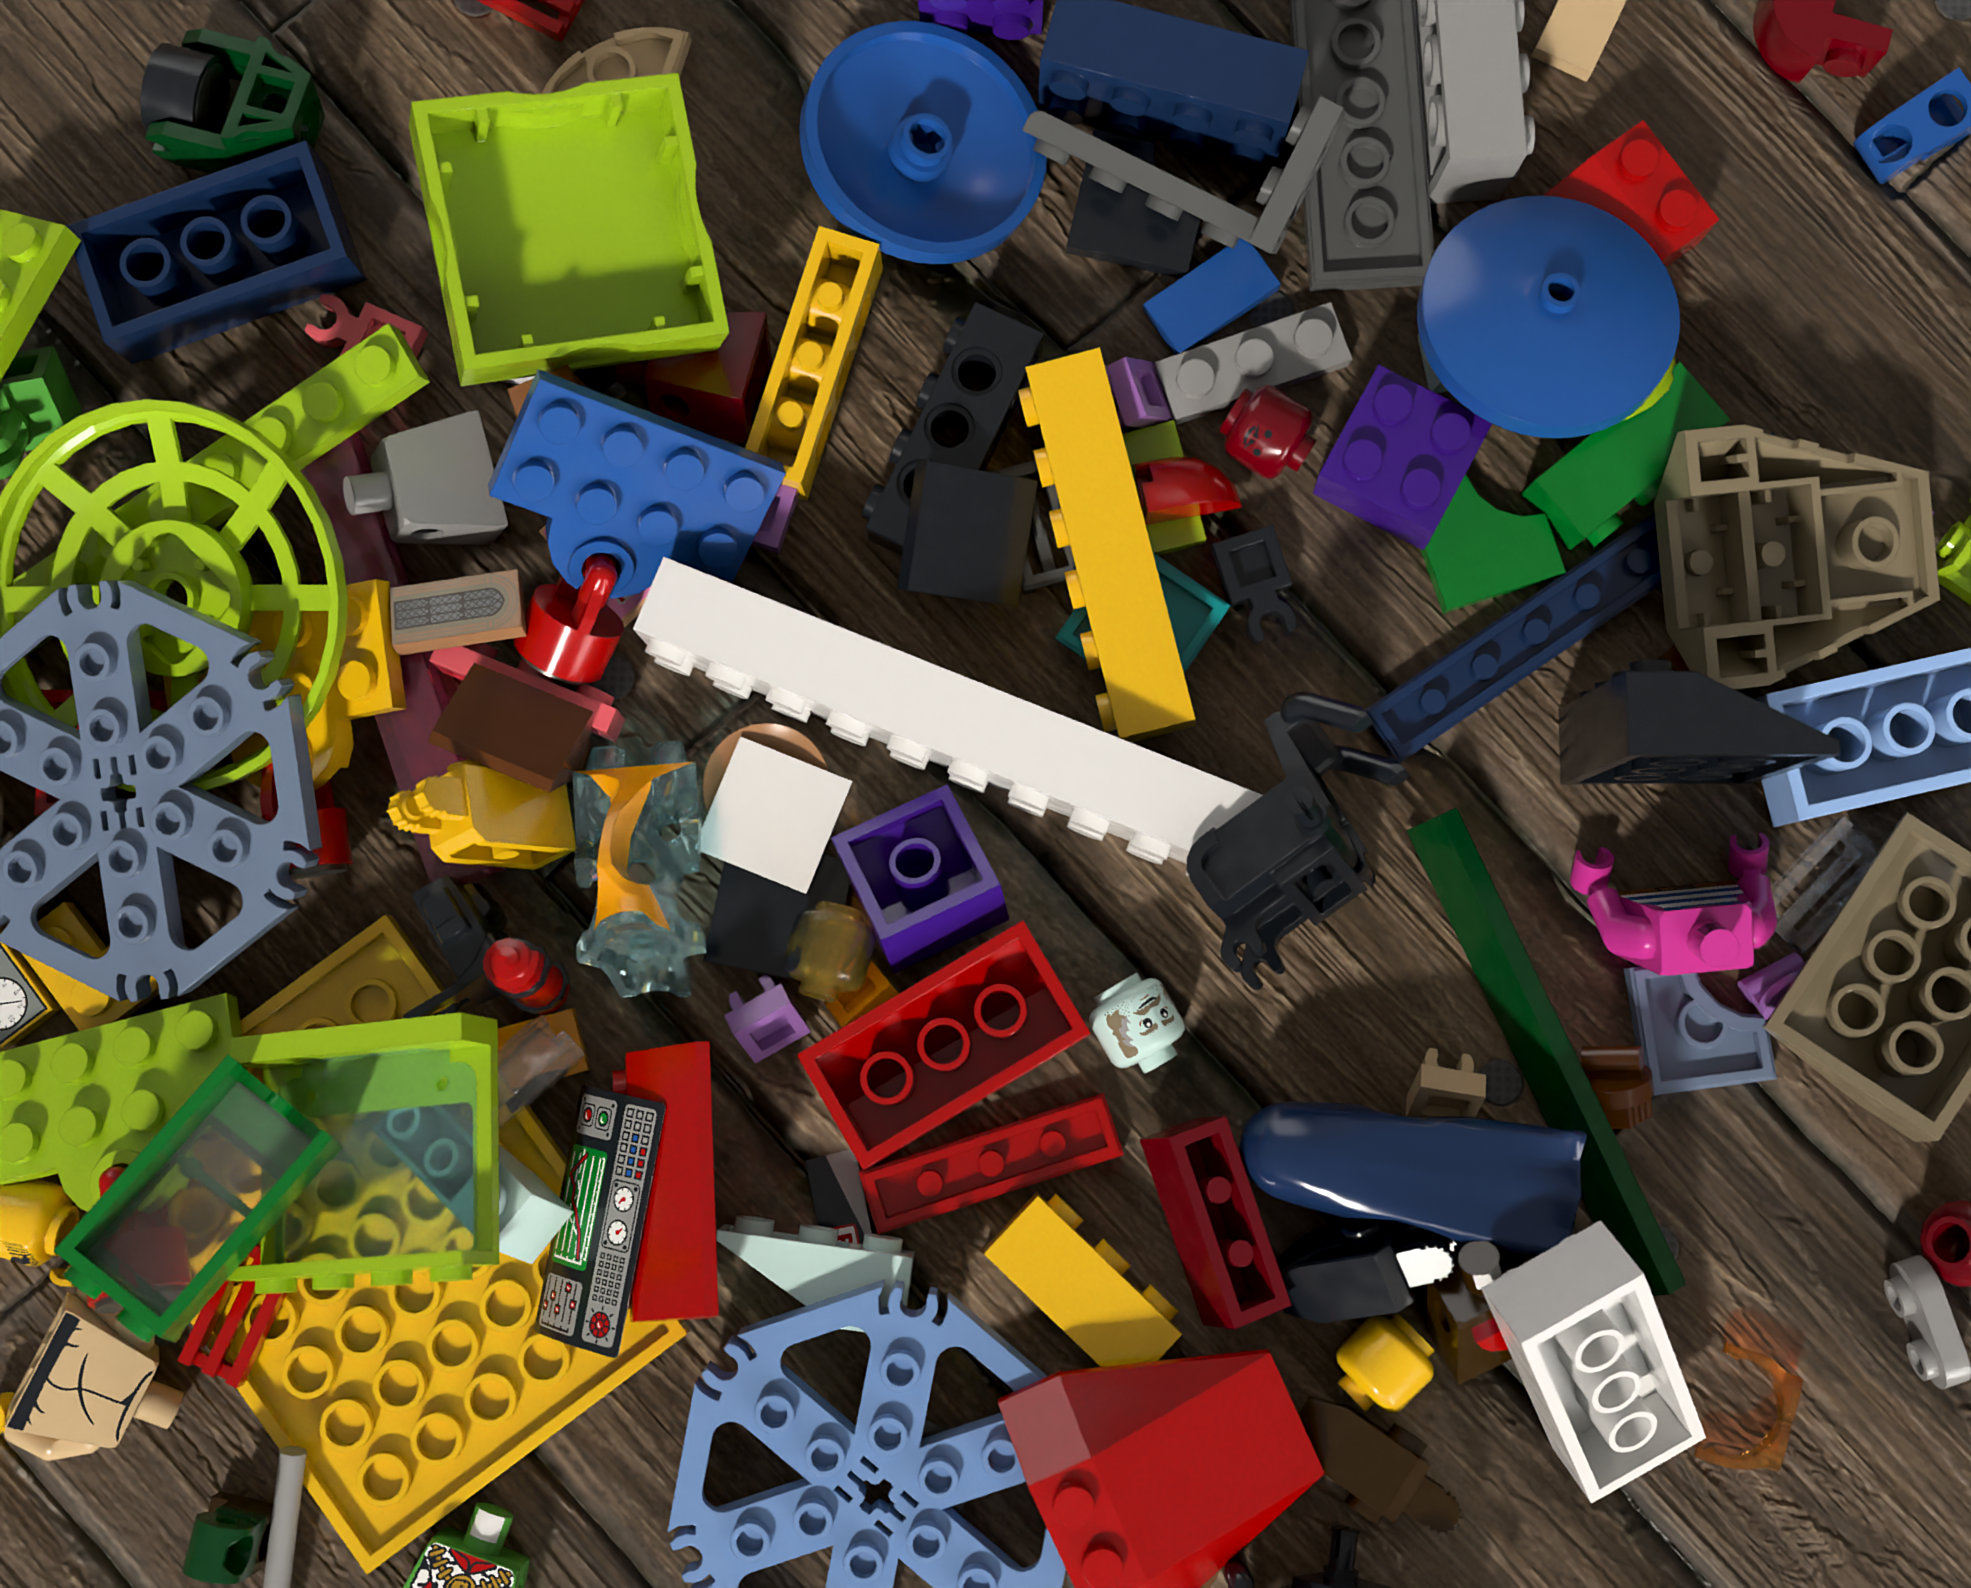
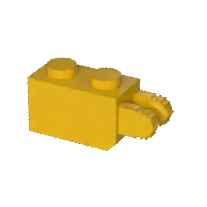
[386,760,577,870]

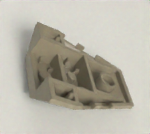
[1654,424,1940,690]

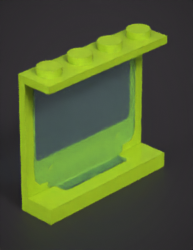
[227,1012,500,1294]

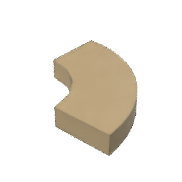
[541,27,692,94]

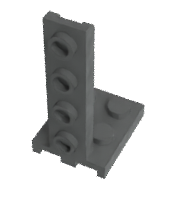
[1022,96,1345,254]

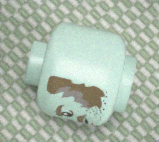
[1089,973,1185,1074]

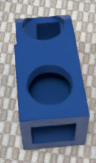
[1853,67,1971,184]

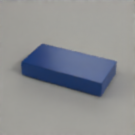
[1142,238,1281,355]

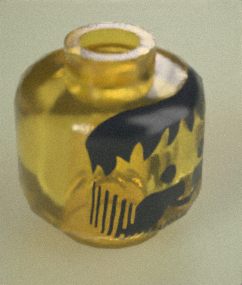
[784,901,876,1002]

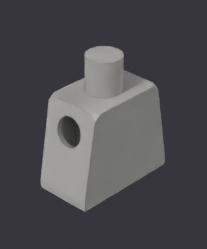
[343,410,508,545]

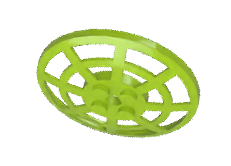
[0,399,348,792]

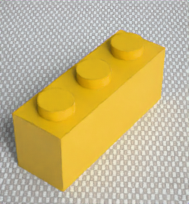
[984,1192,1182,1367]

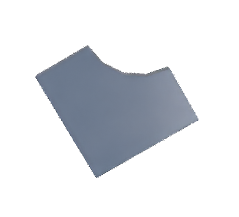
[1624,966,1777,1095]

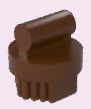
[1581,1046,1654,1129]

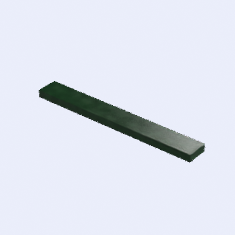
[1406,808,1686,1296]

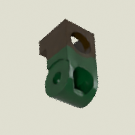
[182,1491,273,1585]

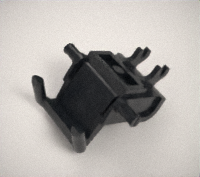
[1186,692,1409,990]

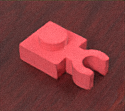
[304,294,428,358]

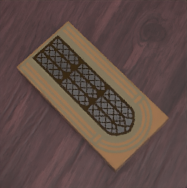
[390,569,527,655]

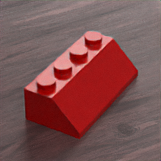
[797,920,1091,1170]
[612,1041,719,1323]

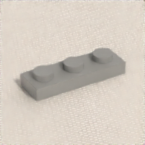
[1154,302,1352,425]

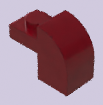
[1753,0,1893,84]

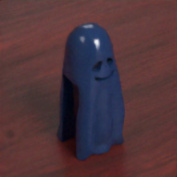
[1239,1101,1587,1257]

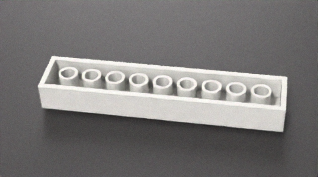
[633,557,1263,876]

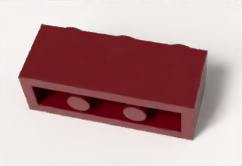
[1139,1116,1291,1329]

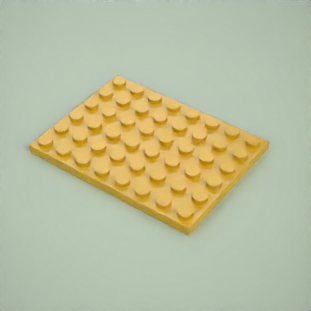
[167,914,691,1574]

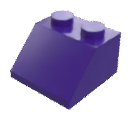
[831,784,1010,974]

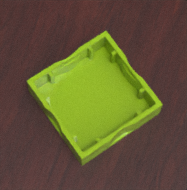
[409,73,730,387]

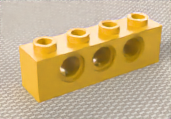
[745,226,883,501]

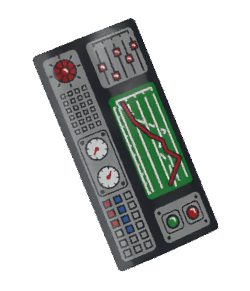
[535,1085,666,1358]

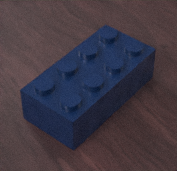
[1038,0,1309,171]
[66,140,367,364]

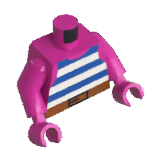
[1570,833,1777,976]

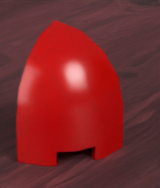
[1132,457,1242,525]

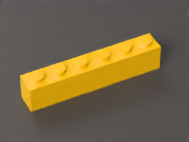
[1018,347,1196,742]

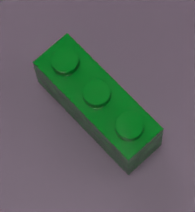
[1521,362,1730,551]

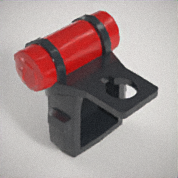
[403,875,570,1019]

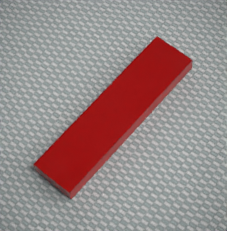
[858,1092,1124,1234]

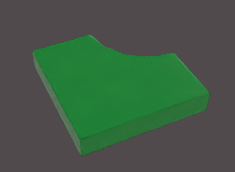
[1420,474,1566,614]

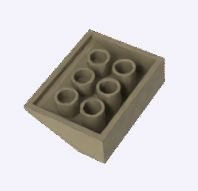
[1762,812,1971,1142]

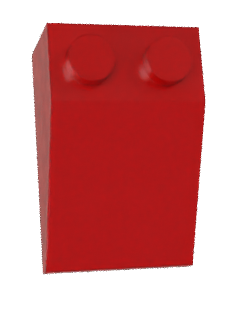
[1543,120,1720,267]

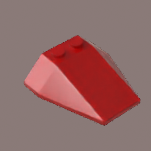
[998,1349,1325,1588]

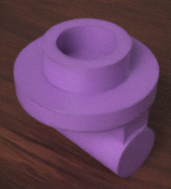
[1737,952,1805,1020]

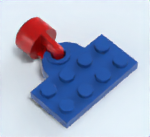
[488,369,786,685]

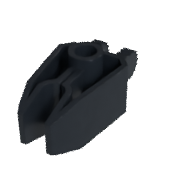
[1276,1218,1457,1323]

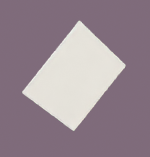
[693,736,852,894]

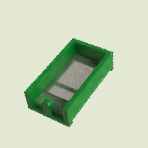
[53,1054,343,1343]

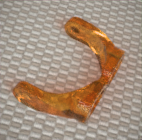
[1694,1342,1803,1472]

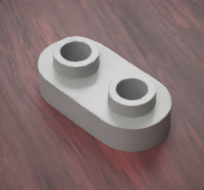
[1884,1255,1971,1390]

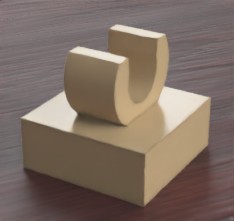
[1406,1048,1486,1117]

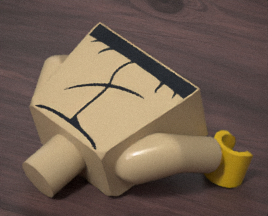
[0,1268,184,1461]

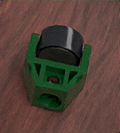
[140,28,326,174]

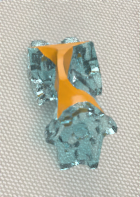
[573,740,706,997]

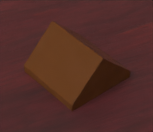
[427,663,593,793]

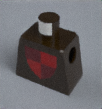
[1427,1241,1528,1385]

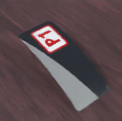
[806,1149,872,1244]

